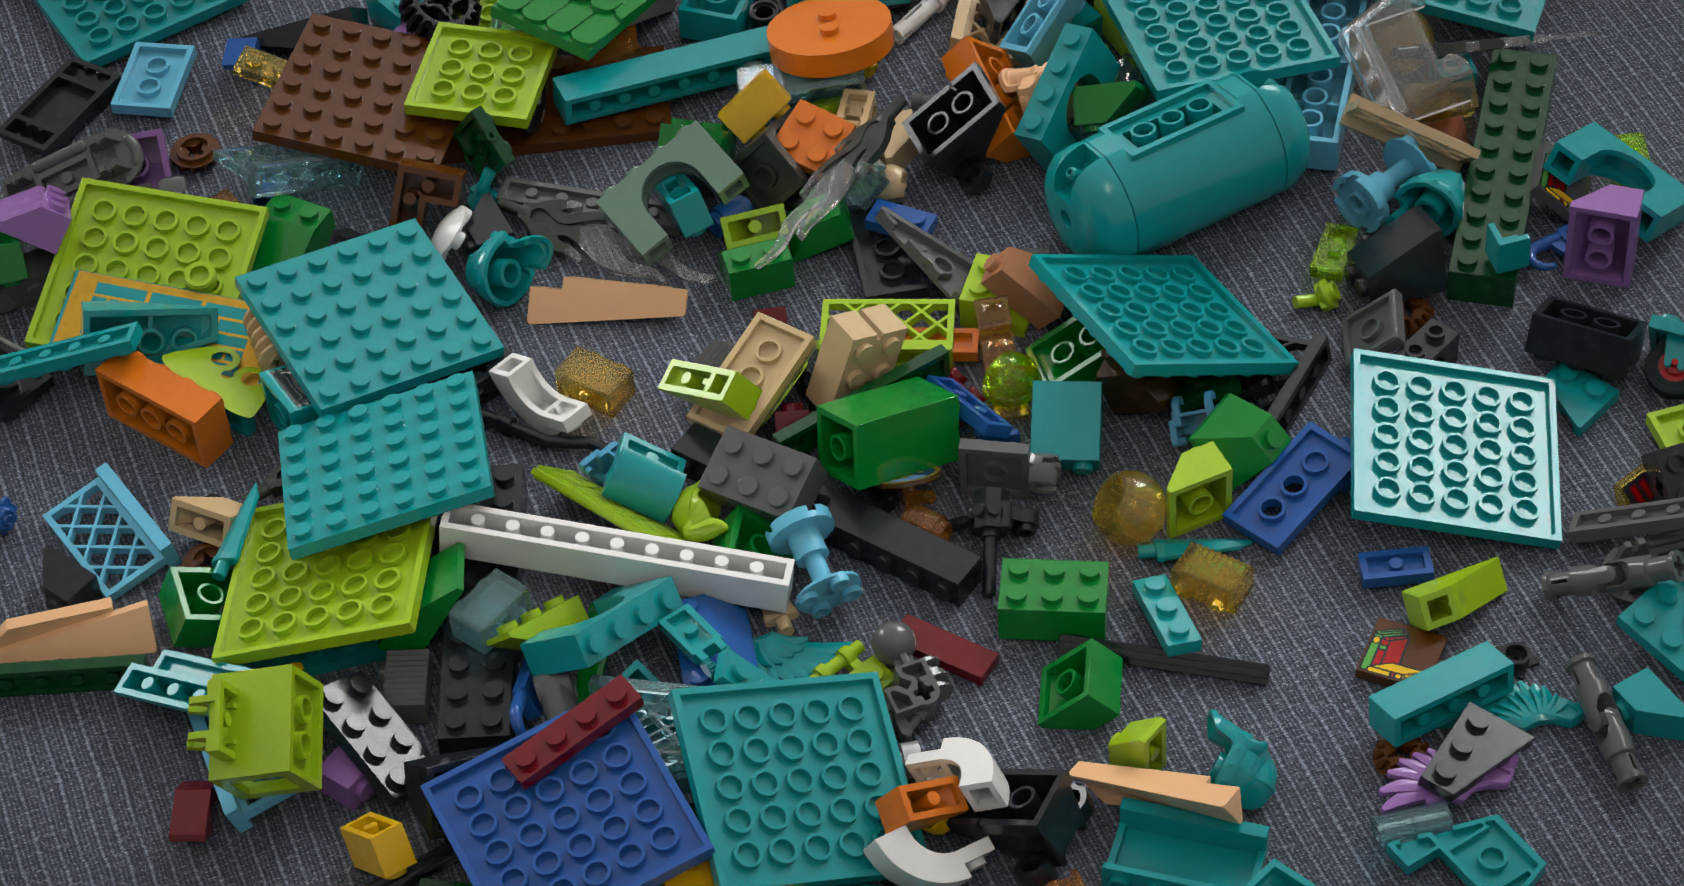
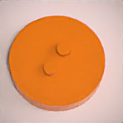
[766,0,895,78]

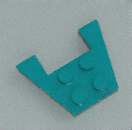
[1386,814,1547,886]

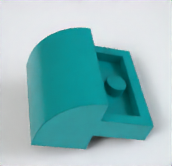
[601,432,686,523]

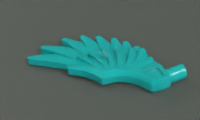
[753,631,852,680]
[1438,680,1585,732]

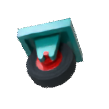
[1644,314,1684,400]

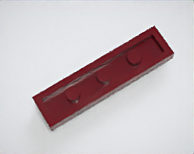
[501,674,645,791]

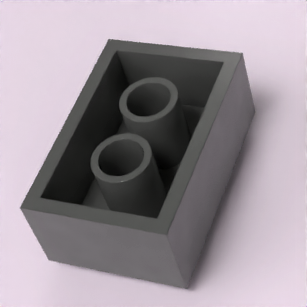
[697,425,828,522]

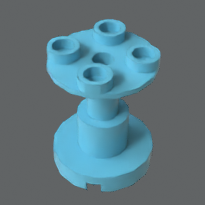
[1332,135,1437,233]
[765,504,863,619]

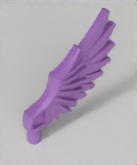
[1378,748,1519,815]

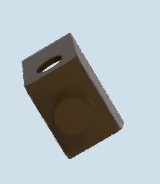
[1096,348,1179,415]

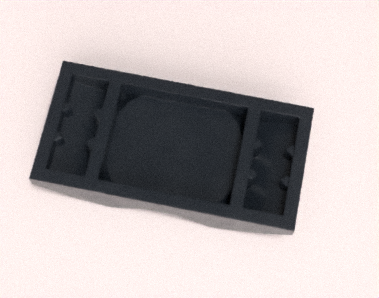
[0,56,121,156]

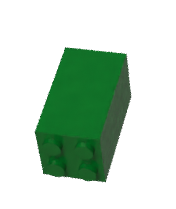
[816,376,961,490]

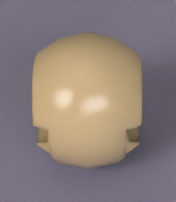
[873,164,908,200]

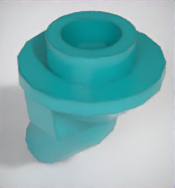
[467,167,498,210]

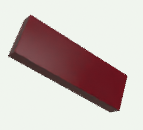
[901,614,999,686]

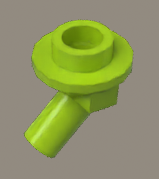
[1292,278,1341,312]

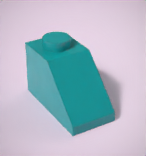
[1612,667,1684,741]

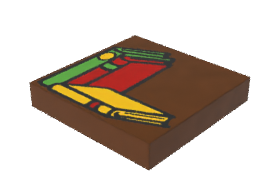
[1355,617,1448,687]

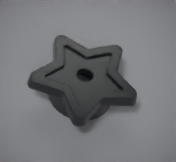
[1495,641,1541,680]

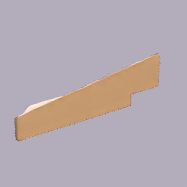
[527,276,688,325]
[0,597,158,663]

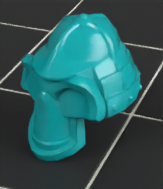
[1386,169,1465,238]
[465,231,553,308]
[1207,709,1277,810]

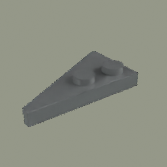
[875,206,973,306]

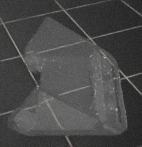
[1338,0,1473,121]

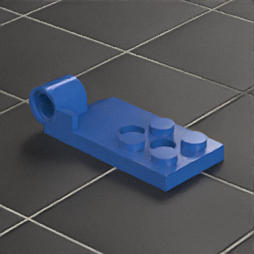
[1223,421,1351,556]

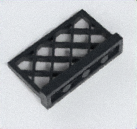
[1213,333,1332,434]

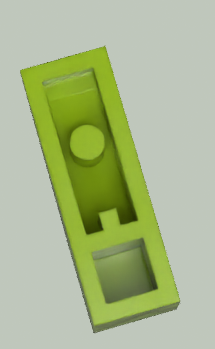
[657,359,763,420]

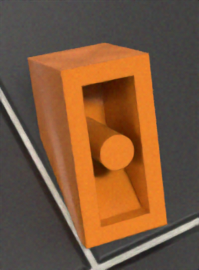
[875,775,969,834]

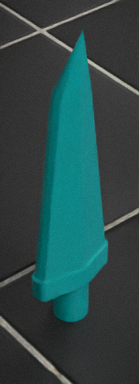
[211,482,259,581]
[1137,538,1255,562]

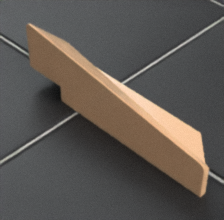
[1069,761,1243,824]

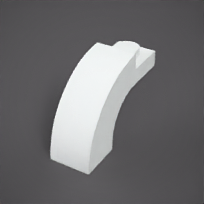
[488,353,592,435]
[905,737,1010,812]
[863,825,995,886]

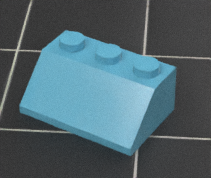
[999,0,1086,67]

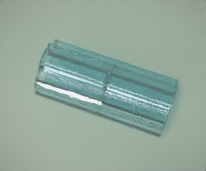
[1371,801,1453,849]

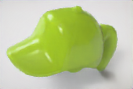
[671,480,729,542]

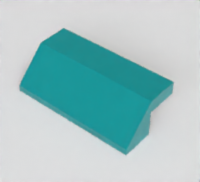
[113,649,252,717]

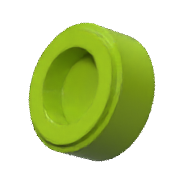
[183,261,218,293]

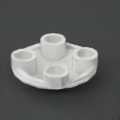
[431,205,472,260]

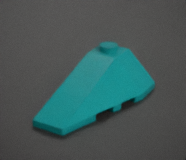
[81,301,218,376]

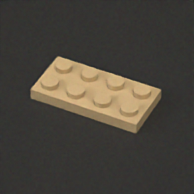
[686,312,816,435]

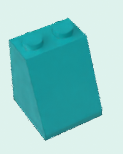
[1030,380,1103,475]

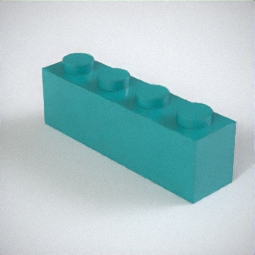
[1368,641,1514,748]

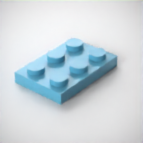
[110,42,197,118]

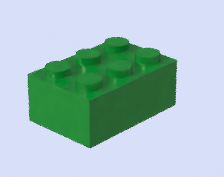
[998,558,1109,641]

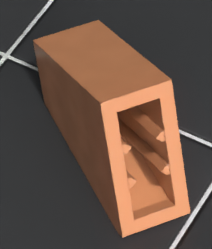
[981,246,1064,330]

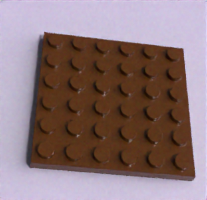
[252,13,462,172]

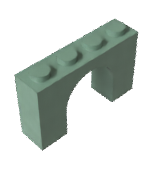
[596,120,750,267]

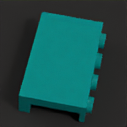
[1101,797,1269,886]

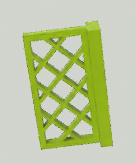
[817,299,956,369]

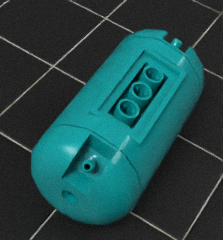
[1044,68,1310,255]

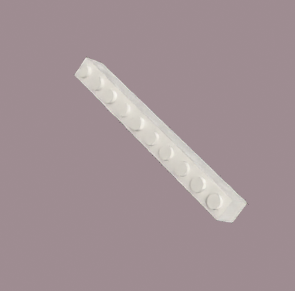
[439,504,795,613]

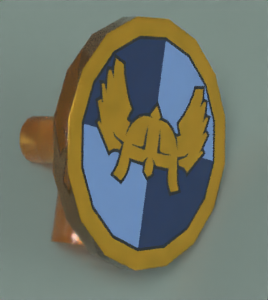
[875,466,942,518]

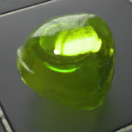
[982,351,1042,407]

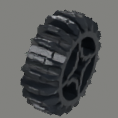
[398,0,482,41]

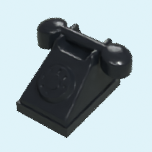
[902,62,1006,195]
[946,769,1094,886]

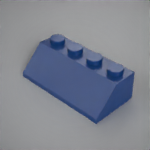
[677,594,759,688]

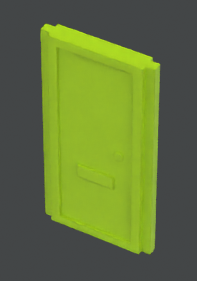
[531,465,698,543]

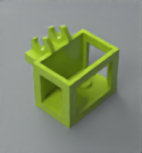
[186,664,324,800]

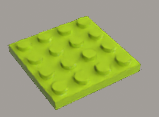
[404,22,559,129]

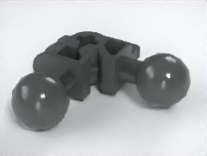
[871,620,954,741]

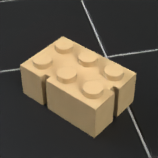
[805,304,908,406]

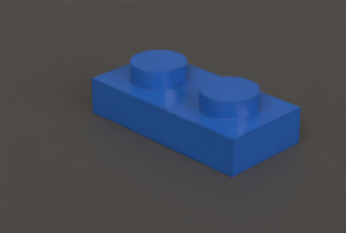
[865,198,938,236]
[1357,546,1434,589]

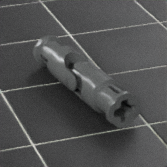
[1541,550,1684,602]
[1564,653,1649,794]

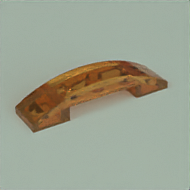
[974,295,1029,420]

